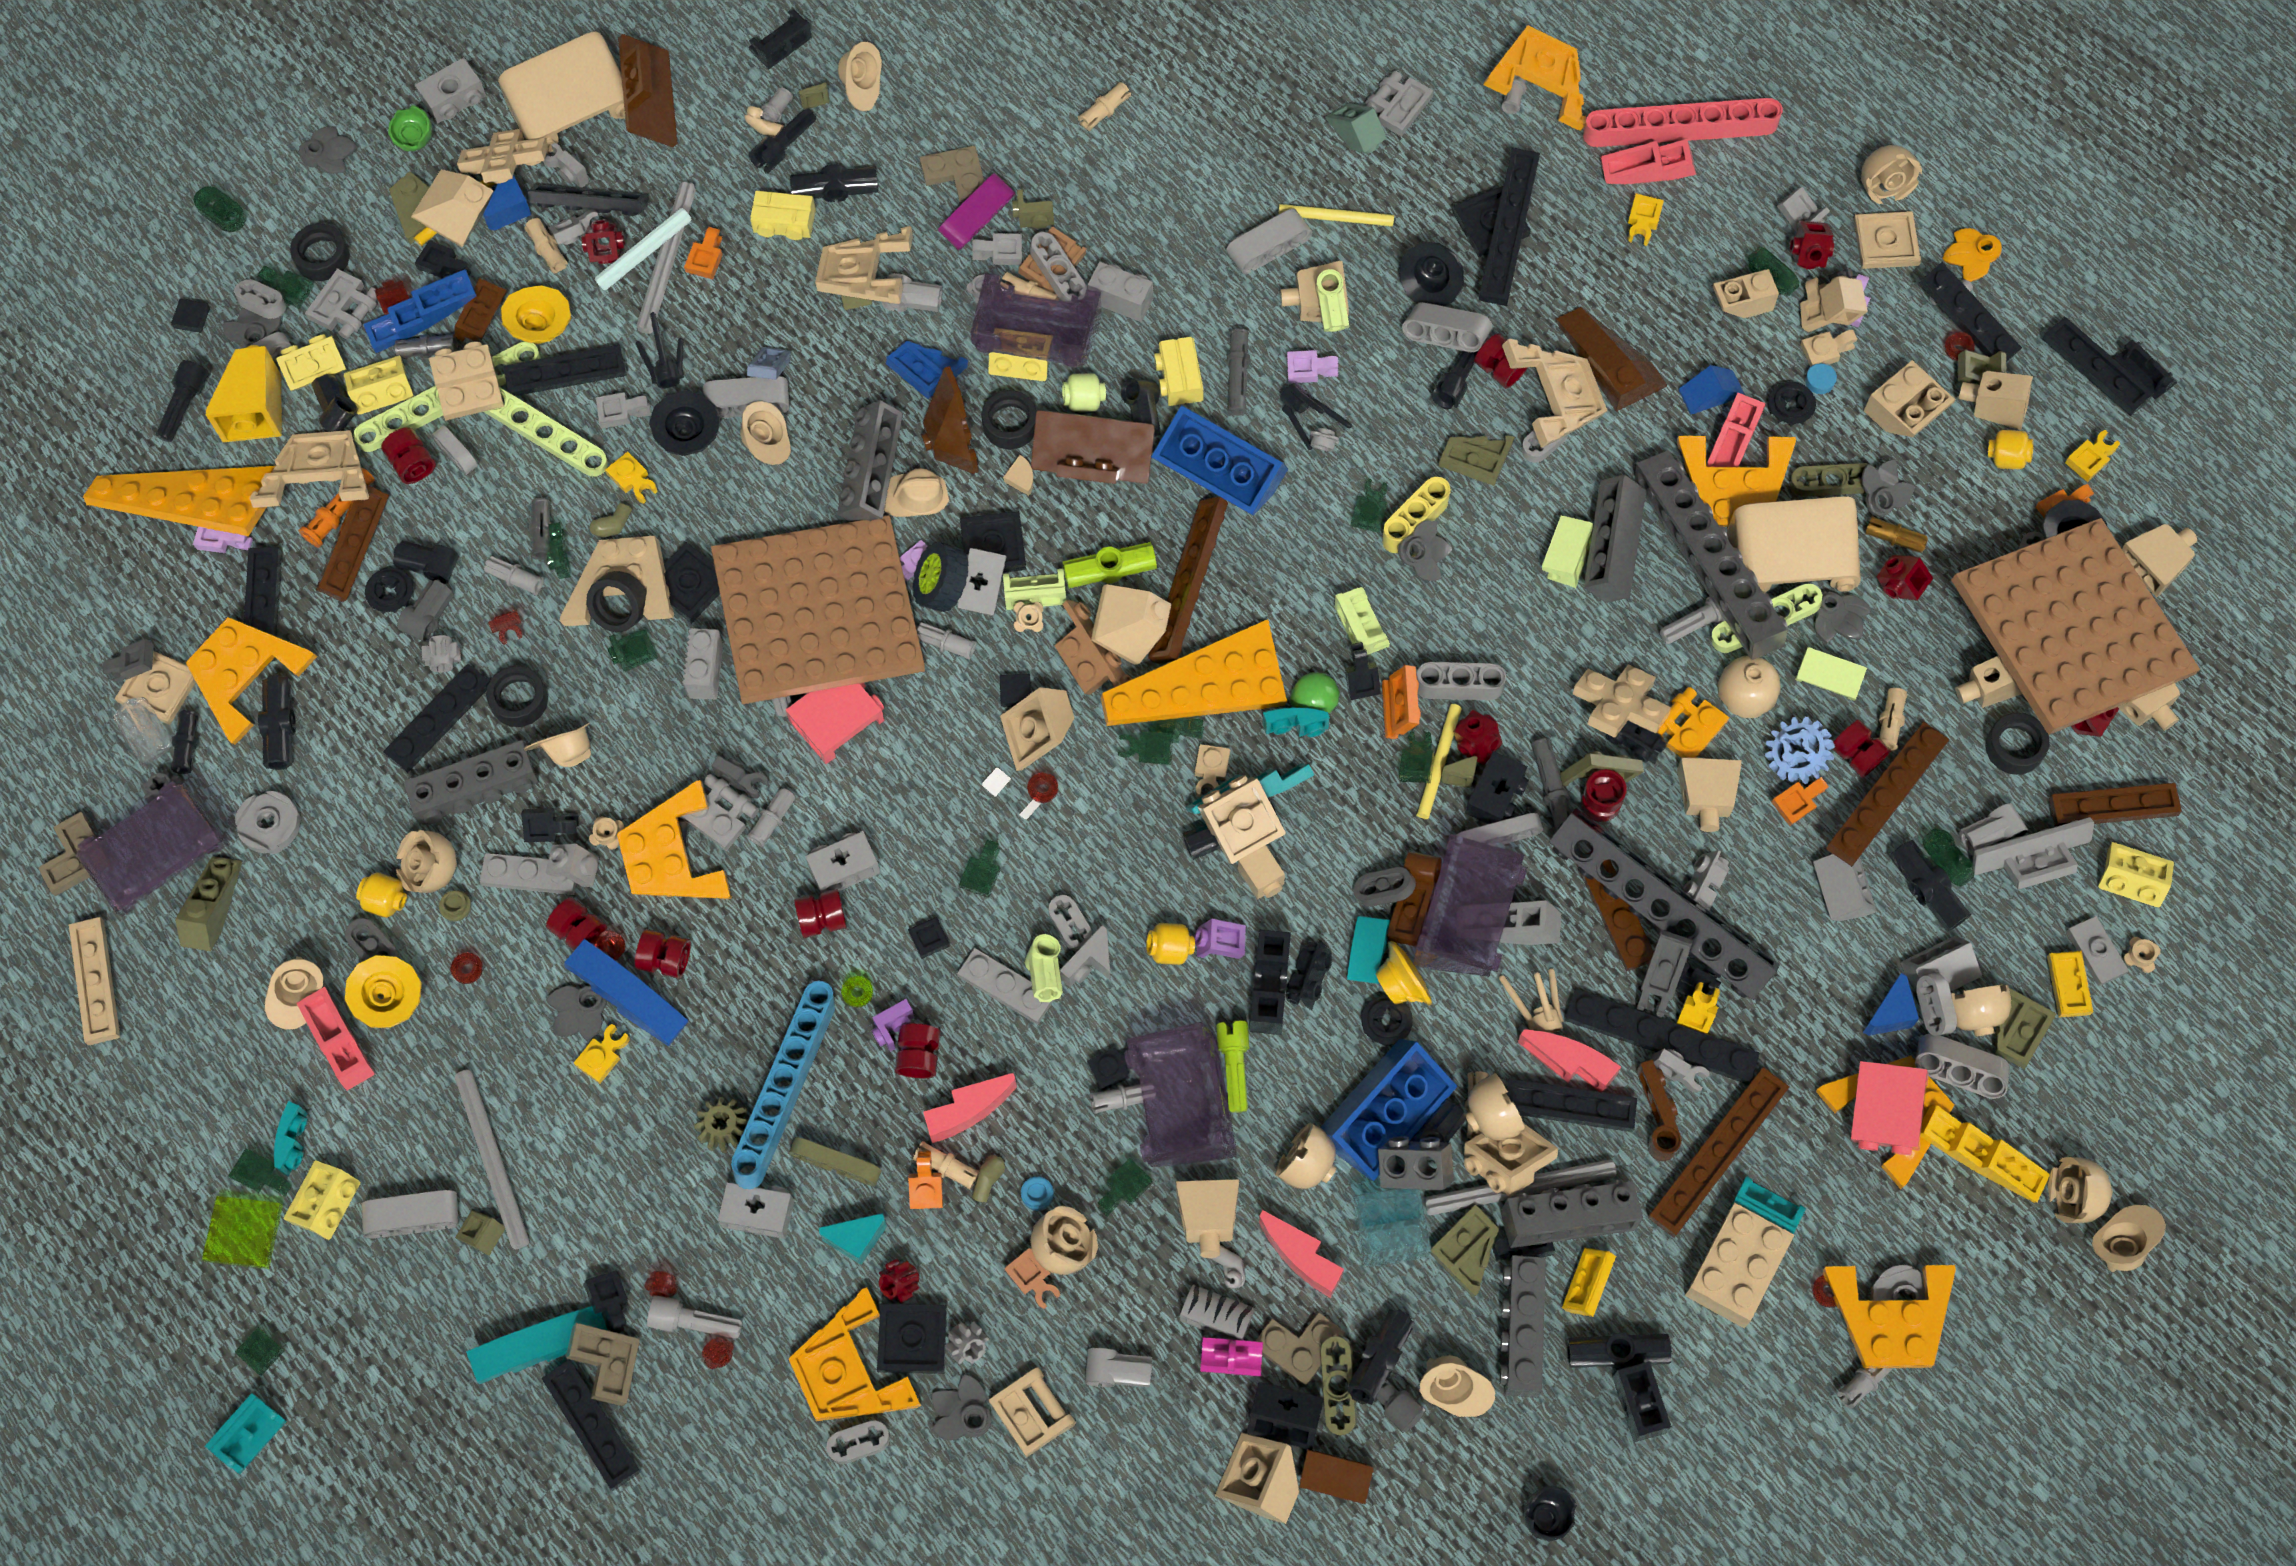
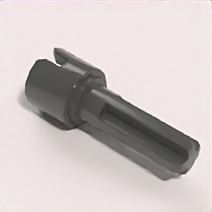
[1344,1350,1426,1433]

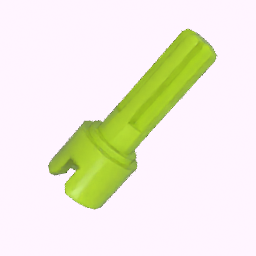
[1216,1021,1250,1113]

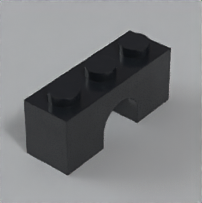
[1250,929,1291,1035]

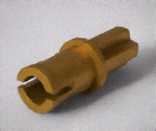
[1865,516,1928,553]

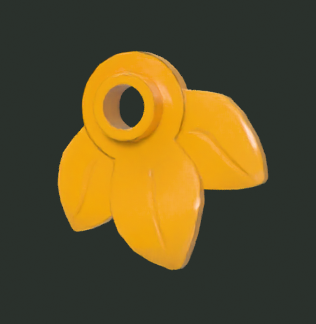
[1943,228,2002,282]

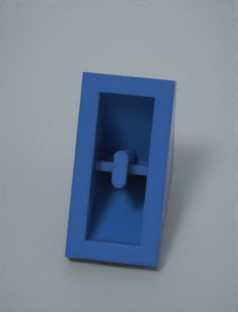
[483,175,532,231]
[1678,365,1745,415]
[1863,973,1919,1036]

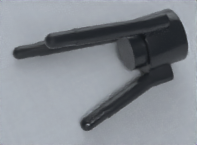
[635,312,684,389]
[1280,382,1352,450]

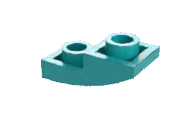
[1262,708,1330,737]
[1347,916,1390,984]
[274,1101,308,1177]

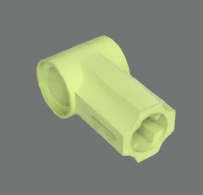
[1316,269,1349,332]
[1025,934,1063,1002]

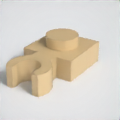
[1195,744,1230,797]

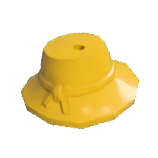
[501,285,571,344]
[1376,941,1432,1006]
[345,955,422,1028]

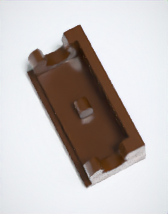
[454,278,507,343]
[1299,1449,1374,1504]

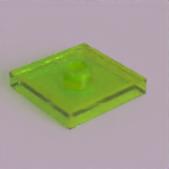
[202,1196,283,1269]

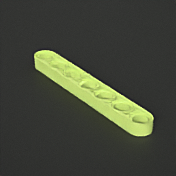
[353,341,541,452]
[484,387,608,476]

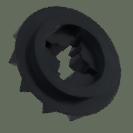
[1767,382,1816,427]
[365,568,414,614]
[1361,996,1413,1047]

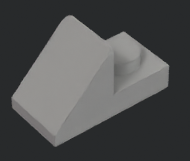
[1060,925,1111,987]

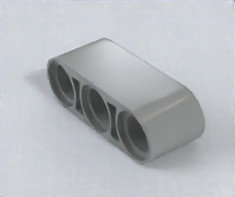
[1226,209,1312,275]
[1402,303,1492,352]
[703,376,789,418]
[1416,662,1506,700]
[1915,1034,2010,1099]
[362,1190,458,1239]

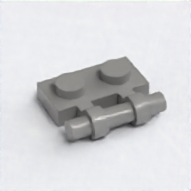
[1365,71,1433,137]
[305,269,381,340]
[680,774,759,851]

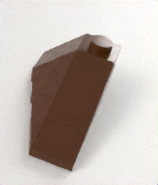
[1556,307,1667,412]
[920,366,979,474]

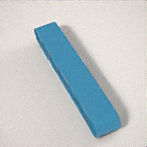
[731,981,835,1190]

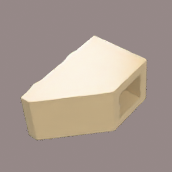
[1713,269,1779,318]

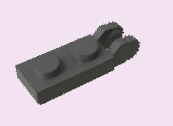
[1636,930,1693,1018]

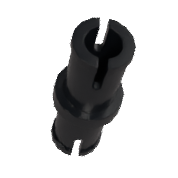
[171,710,198,774]

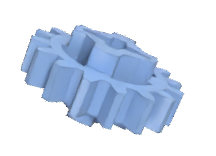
[1765,716,1835,784]

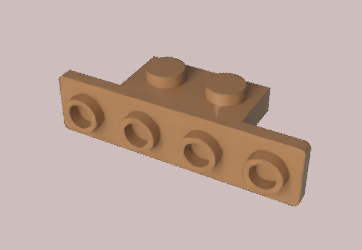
[1054,600,1132,695]

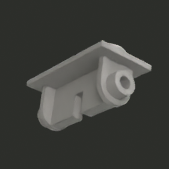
[1682,850,1729,910]

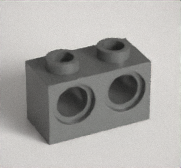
[1378,1136,1454,1190]

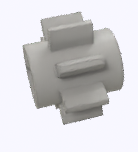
[421,635,461,673]
[945,1322,989,1364]

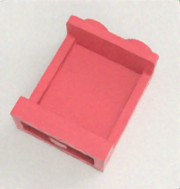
[786,683,884,764]
[1851,1061,1929,1155]

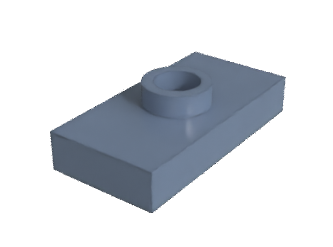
[747,347,791,380]

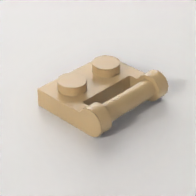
[989,1367,1076,1458]

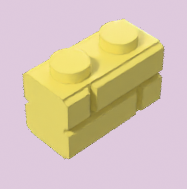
[751,191,816,240]
[1154,337,1203,406]

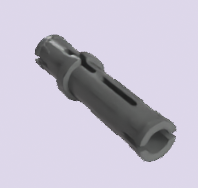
[1227,328,1250,416]
[1531,738,1571,830]

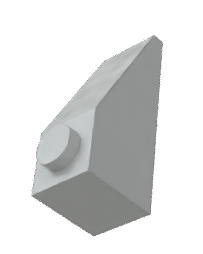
[1457,900,1561,945]

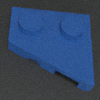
[886,341,968,399]

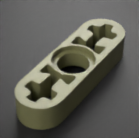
[1789,463,1875,496]
[789,1137,882,1186]
[1321,1335,1357,1435]

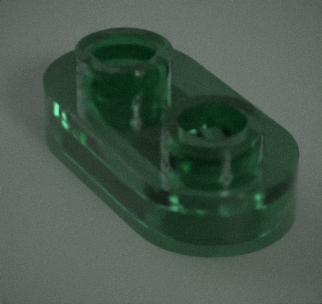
[194,186,246,232]
[1748,247,1799,296]
[1922,828,1975,887]

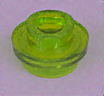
[841,976,873,1008]

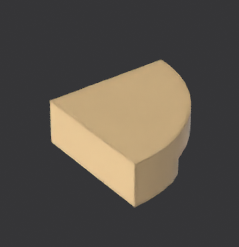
[1003,455,1033,496]

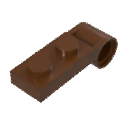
[1387,851,1442,947]
[1636,1059,1682,1161]

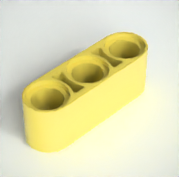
[1382,477,1451,553]

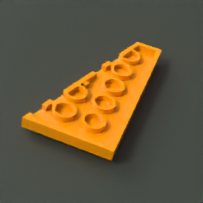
[83,466,275,536]
[1101,619,1287,726]

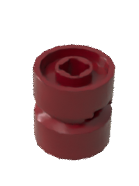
[1474,333,1528,389]
[381,427,436,484]
[1832,719,1891,778]
[1581,769,1627,822]
[794,889,847,938]
[546,897,607,951]
[635,929,691,979]
[895,1023,941,1079]

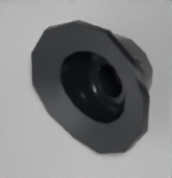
[1399,241,1464,306]
[649,391,721,456]
[2041,500,2108,540]

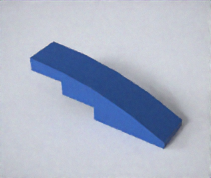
[363,269,477,353]
[564,939,688,1046]

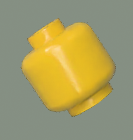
[1988,430,2034,470]
[356,872,407,918]
[1146,923,1195,965]

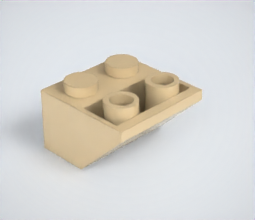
[1864,360,1956,437]

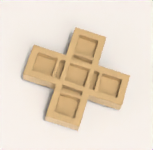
[457,129,548,183]
[1573,665,1671,738]

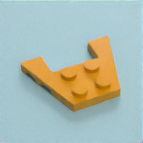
[1483,25,1586,130]
[1677,436,1796,527]
[186,617,317,745]
[617,780,732,899]
[1816,1055,1954,1189]
[1823,1265,1956,1369]
[788,1287,921,1421]

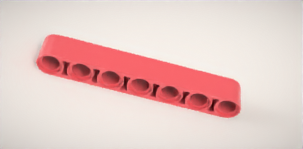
[1583,98,1783,147]

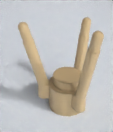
[1499,968,1564,1033]

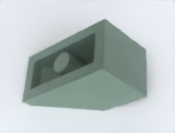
[1325,103,1387,154]

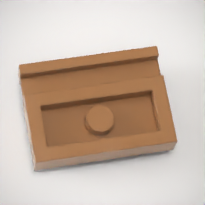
[1018,226,1086,293]

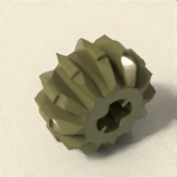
[694,1097,749,1153]

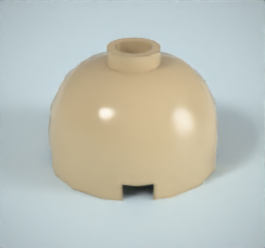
[1861,145,1922,204]
[1717,656,1781,718]
[396,830,457,893]
[1951,985,2011,1037]
[1465,1073,1525,1140]
[1275,1123,1337,1189]
[2048,1157,2112,1223]
[1030,1206,1098,1275]

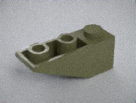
[175,856,242,951]

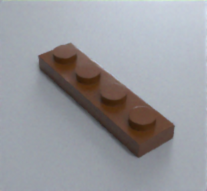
[315,484,389,602]
[2049,783,2182,827]
[1575,851,1654,972]

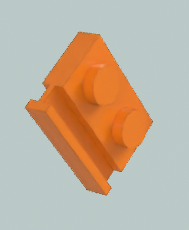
[1382,665,1421,739]

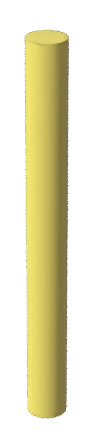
[1279,204,1394,227]
[1417,704,1462,819]

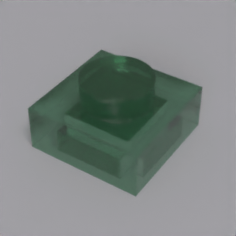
[235,1327,285,1376]

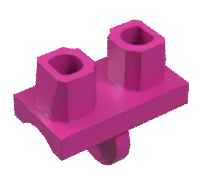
[1200,1337,1263,1377]

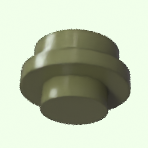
[439,890,471,922]

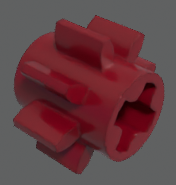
[879,1259,919,1302]

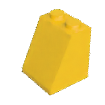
[206,345,282,442]

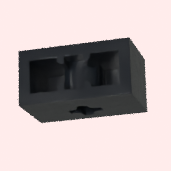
[1465,751,1529,824]
[1613,1361,1672,1443]
[1246,1382,1324,1450]

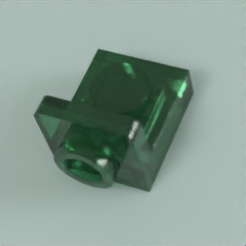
[607,629,658,672]

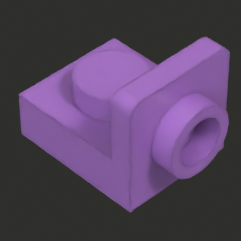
[1194,919,1246,959]
[871,999,914,1052]

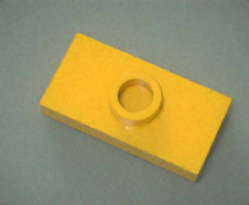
[2047,951,2093,1018]
[1562,1248,1616,1317]

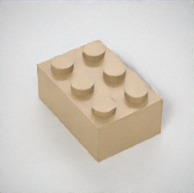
[1685,1203,1794,1328]

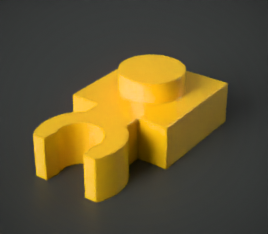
[1628,194,1664,246]
[2065,430,2120,482]
[605,452,658,503]
[1676,982,1720,1034]
[573,1024,630,1084]

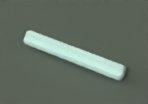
[595,208,692,290]

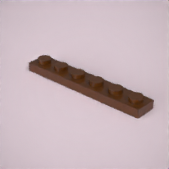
[1148,497,1228,664]
[1826,722,1950,867]
[1648,1067,1790,1238]

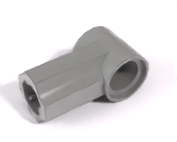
[882,273,943,312]
[1959,803,2028,856]
[1085,1348,1152,1387]

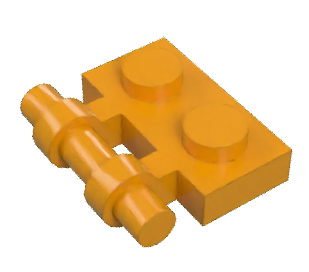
[1657,687,1730,758]

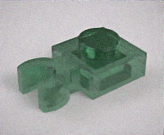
[1351,479,1388,533]
[546,522,571,579]
[1399,731,1434,783]
[1118,732,1173,765]

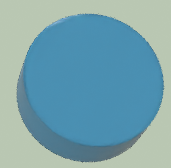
[1805,363,1837,394]
[1021,1176,1054,1211]

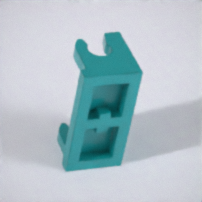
[1729,1176,1806,1234]
[205,1393,287,1474]

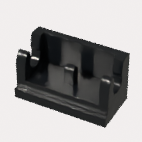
[749,9,812,70]

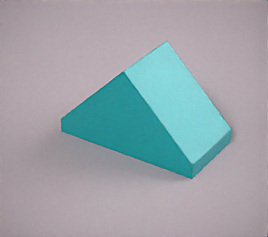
[818,1213,887,1265]

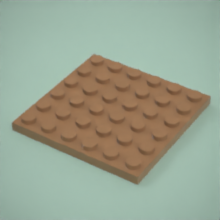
[711,515,925,704]
[1951,518,2200,735]

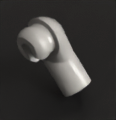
[1210,1245,1246,1289]

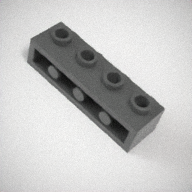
[837,400,903,522]
[1584,474,1646,603]
[403,740,539,824]
[1501,1180,1644,1248]
[1499,1256,1546,1398]

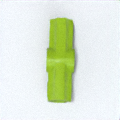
[1062,542,1157,589]

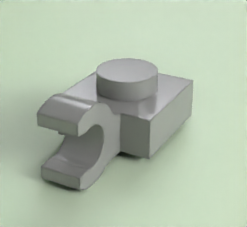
[543,143,589,188]
[548,209,598,245]
[972,233,1022,265]
[596,392,651,429]
[1650,1049,1710,1093]

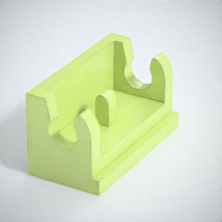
[1542,515,1593,588]
[1003,568,1066,610]
[1334,587,1390,655]
[1795,647,1867,701]

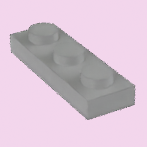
[480,853,576,895]
[957,948,1054,1025]

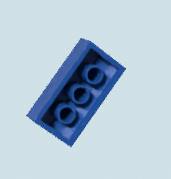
[1151,405,1288,515]
[1320,1039,1458,1181]

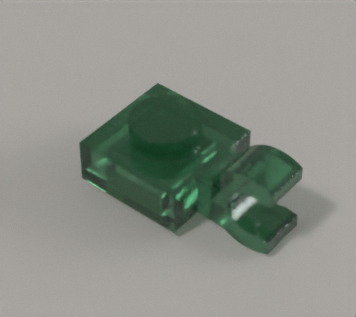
[258,266,314,309]
[1148,717,1204,744]
[959,839,1000,898]
[228,1148,292,1197]
[1098,1158,1153,1217]

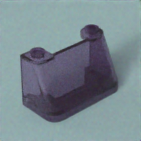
[970,273,1102,367]
[76,781,229,917]
[1413,834,1528,977]
[1125,1022,1237,1167]

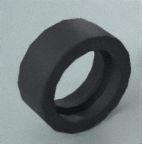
[290,223,350,281]
[981,390,1037,450]
[586,571,647,633]
[486,665,548,727]
[1986,712,2050,775]

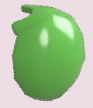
[388,105,432,152]
[1290,672,1340,714]

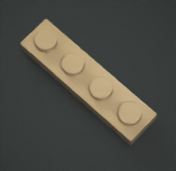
[69,917,120,1045]

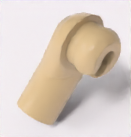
[745,106,784,137]

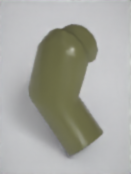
[590,503,632,537]
[972,1155,1005,1202]

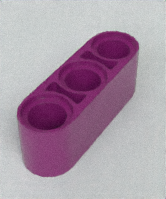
[938,173,1016,251]

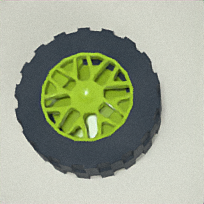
[912,541,969,612]

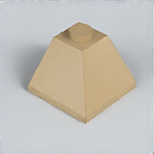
[411,169,494,247]
[1091,584,1171,665]
[1000,687,1074,771]
[1215,1433,1299,1524]

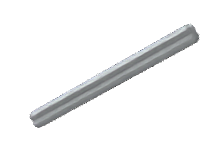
[636,182,696,334]
[455,1069,529,1250]
[1425,1159,1617,1215]

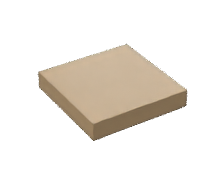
[1853,211,1921,269]
[115,651,196,725]

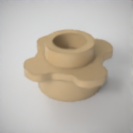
[1013,602,1043,632]
[589,816,625,850]
[2123,937,2161,973]

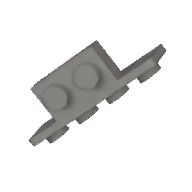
[1972,817,2094,890]

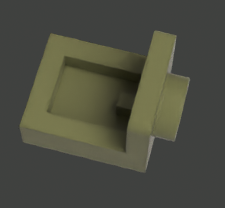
[1012,189,1054,229]
[1958,350,2007,385]

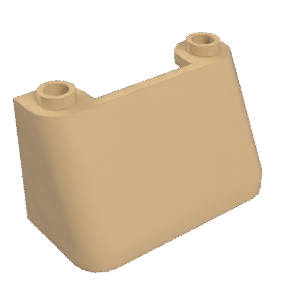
[499,32,625,154]
[1727,497,1861,593]

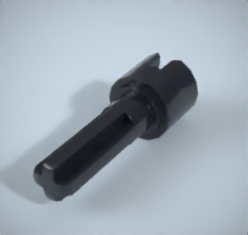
[749,108,816,173]
[1431,343,1484,410]
[156,360,209,442]

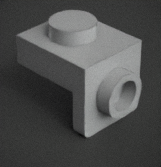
[1777,187,1830,232]
[546,844,599,887]

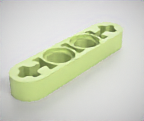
[1711,584,1823,653]

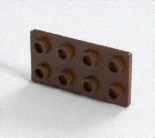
[618,34,677,147]
[1031,410,1155,484]

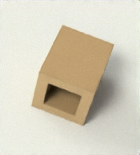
[1820,276,1868,325]
[1238,845,1285,900]

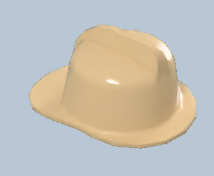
[838,42,882,111]
[740,401,791,465]
[884,468,949,517]
[524,723,591,768]
[265,956,323,1029]
[2092,1205,2166,1272]
[1420,1355,1495,1417]

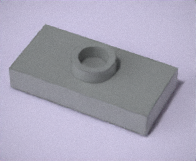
[2066,916,2129,987]

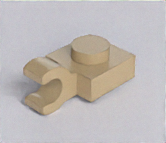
[1800,278,1831,332]
[1800,330,1858,367]

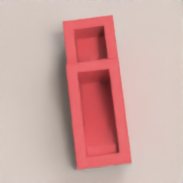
[1601,139,1696,184]
[1706,393,1766,467]
[296,987,375,1091]
[1518,1029,1621,1093]
[923,1073,1017,1144]
[1259,1210,1344,1298]

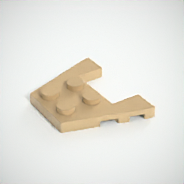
[815,226,913,304]
[1502,339,1608,447]
[250,430,369,508]
[560,535,674,626]

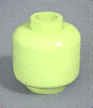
[1062,373,1106,413]

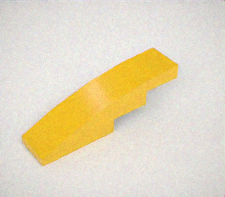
[1920,1105,2050,1203]

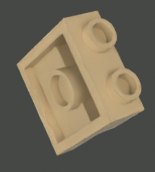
[429,342,504,420]
[1198,775,1286,864]
[1464,1123,1558,1197]

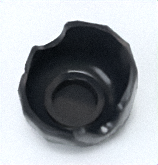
[1524,1485,1577,1542]

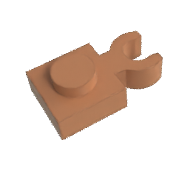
[1004,1248,1060,1309]

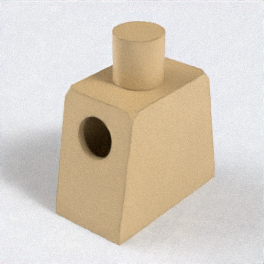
[1280,261,1349,322]
[1959,371,2033,430]
[2122,524,2197,597]
[1955,655,2023,708]
[2118,683,2180,731]
[1677,757,1741,832]
[1176,1179,1239,1258]

